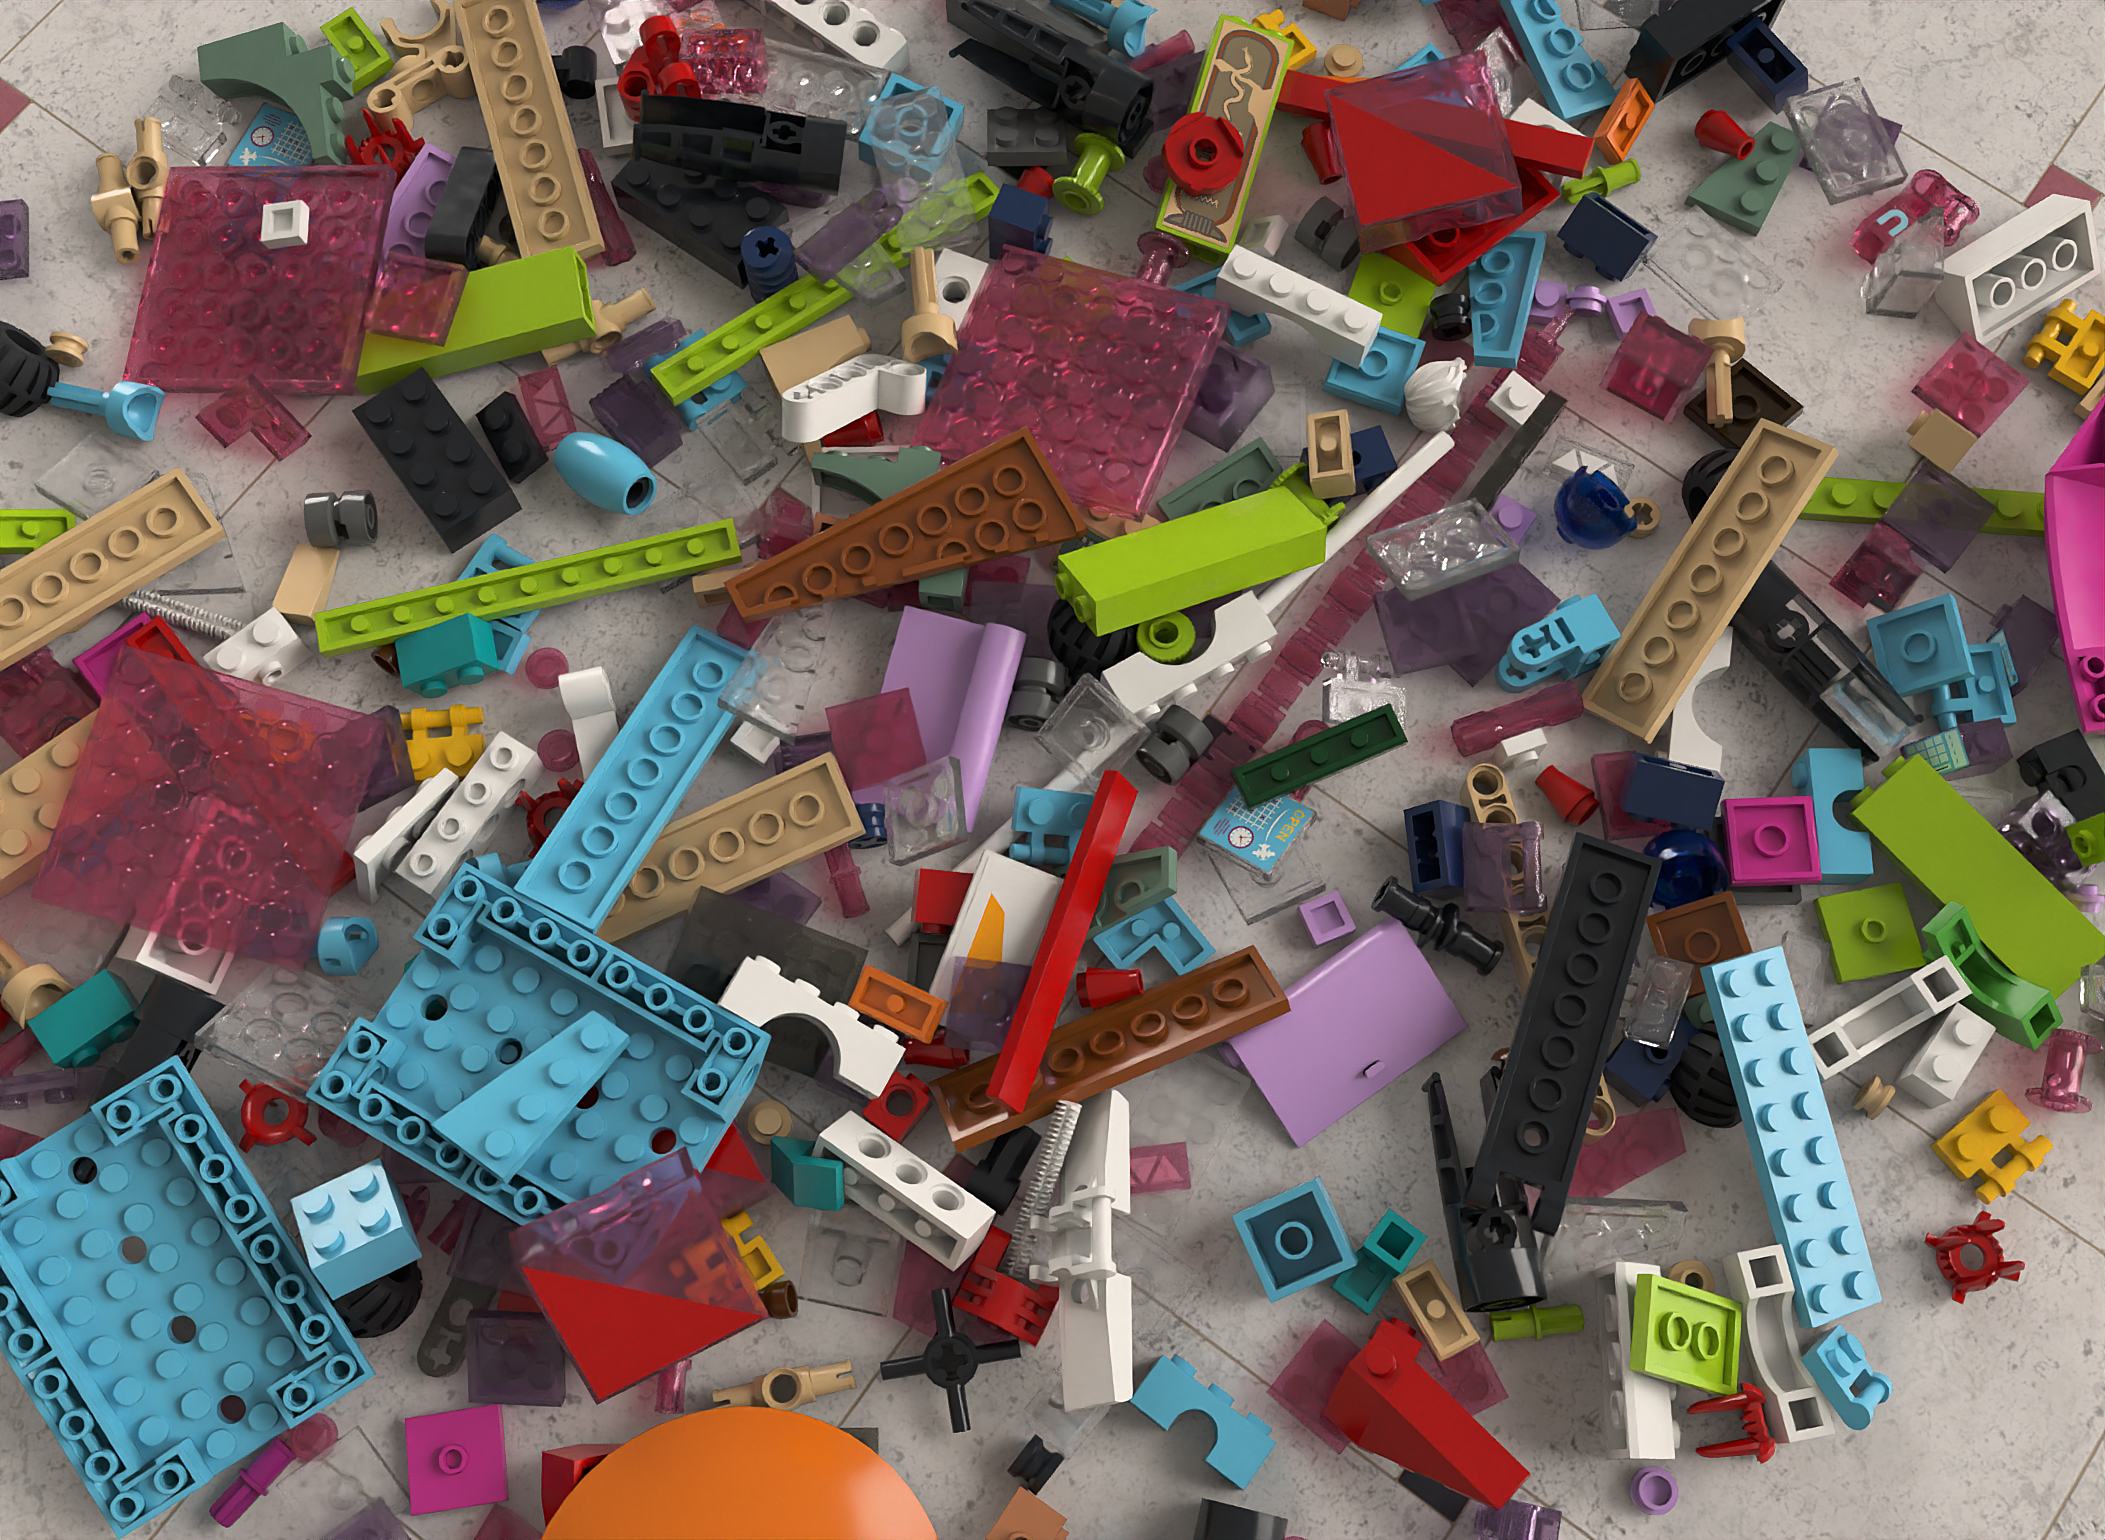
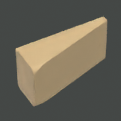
[1306,409,1356,500]
[272,543,340,627]
[1390,1258,1481,1363]

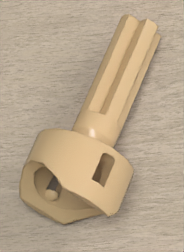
[901,247,958,364]
[1688,316,1746,428]
[0,935,74,1030]

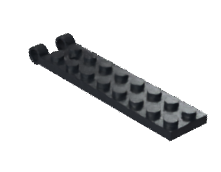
[1462,832,1662,1237]

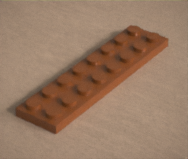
[928,945,1291,1154]

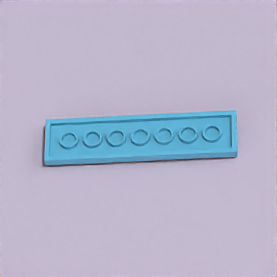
[513,623,768,935]
[1700,945,1882,1328]

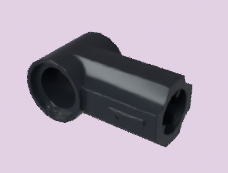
[551,45,597,100]
[964,1125,1042,1216]

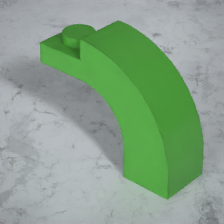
[1921,901,2064,1051]

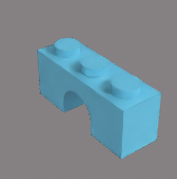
[1791,748,1874,885]
[1128,1354,1277,1490]

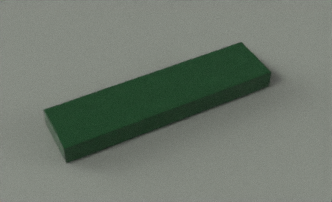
[1230,703,1408,812]

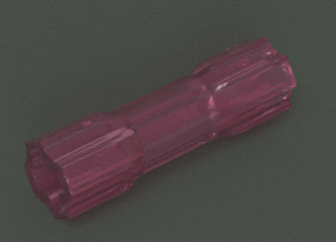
[578,148,637,267]
[1450,680,1585,758]

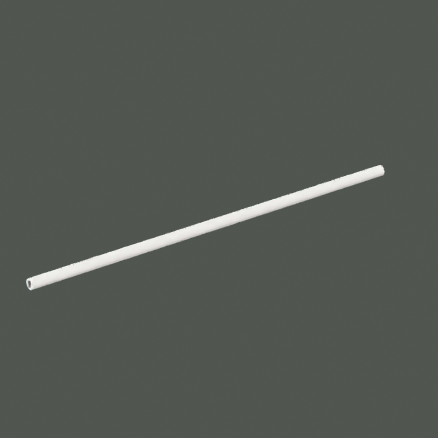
[885,431,1454,947]

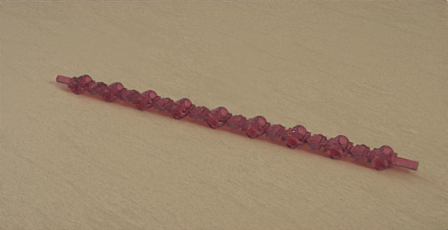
[1127,305,1576,861]

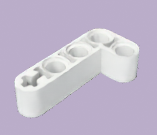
[782,353,926,443]
[558,665,622,782]

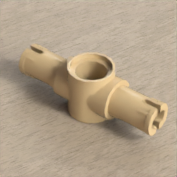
[125,117,179,241]
[91,153,142,264]
[540,287,656,368]
[713,1358,857,1411]

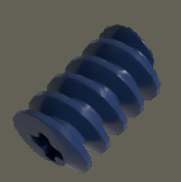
[740,226,799,304]

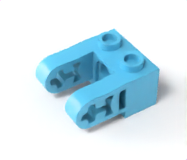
[1495,593,1621,693]

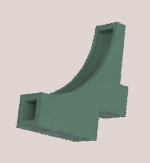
[197,22,355,177]
[811,445,970,612]

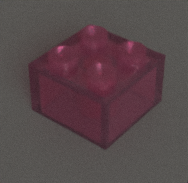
[1599,310,1715,424]

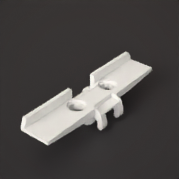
[1029,1089,1133,1413]

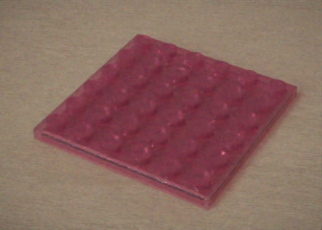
[122,165,397,396]
[909,244,1232,523]
[30,645,387,973]

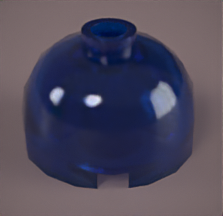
[1554,465,1638,550]
[1641,829,1729,911]

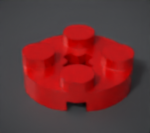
[1161,112,1244,197]

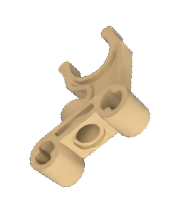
[367,0,477,133]

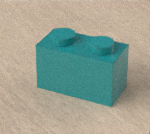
[394,613,500,699]
[27,968,141,1072]

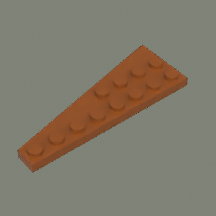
[723,426,1087,624]

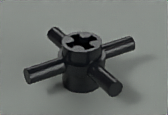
[880,1287,1021,1433]

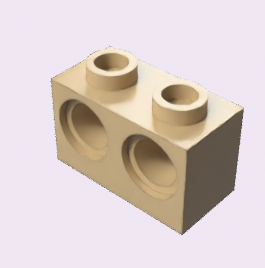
[1906,408,1978,474]

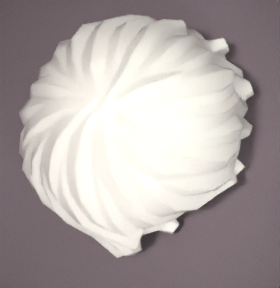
[1404,357,1467,434]

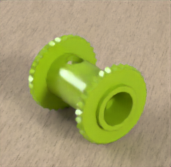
[1052,133,1125,215]
[1267,462,1346,533]
[1136,611,1196,665]

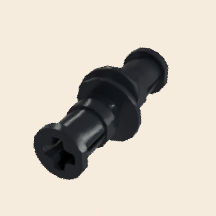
[1371,875,1504,977]

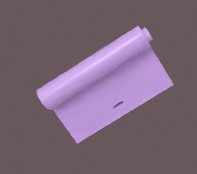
[851,605,1027,839]
[1218,916,1468,1148]

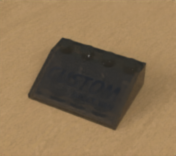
[662,885,869,1079]

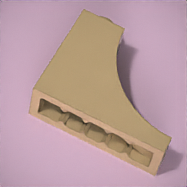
[759,315,872,466]

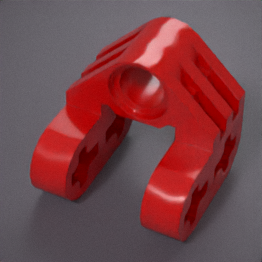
[617,15,703,123]
[952,1225,1059,1348]

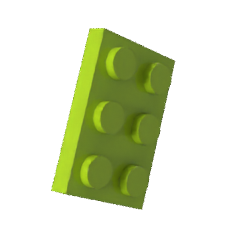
[1629,1274,1742,1397]

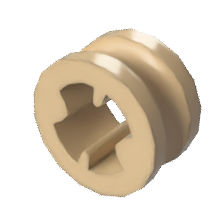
[45,331,89,367]
[1619,497,1661,539]
[1852,1074,1896,1120]

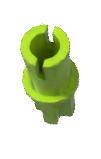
[1562,158,1641,206]
[1489,1304,1584,1342]

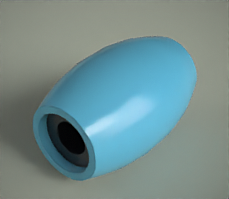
[554,432,657,515]

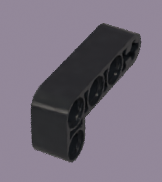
[424,146,502,282]

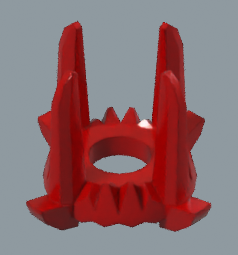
[344,107,425,190]
[515,778,584,859]
[239,1071,317,1154]
[1924,1210,2025,1304]
[1687,1383,1776,1464]

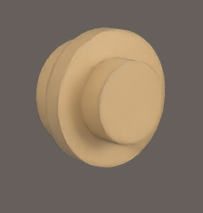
[1324,44,1363,77]
[747,1100,793,1146]

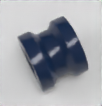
[848,803,891,849]

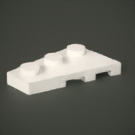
[353,768,459,907]

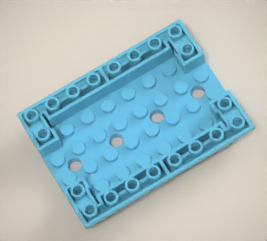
[305,862,771,1284]
[0,1055,376,1540]

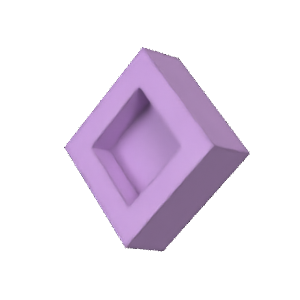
[1527,280,1567,328]
[1604,288,1660,341]
[1478,494,1537,552]
[1297,890,1356,949]

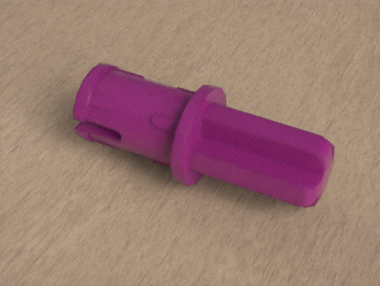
[209,1436,298,1528]

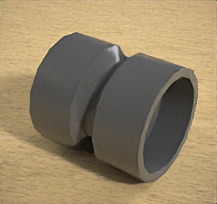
[1294,196,1371,272]
[304,490,378,547]
[1004,657,1067,733]
[1133,704,1213,786]

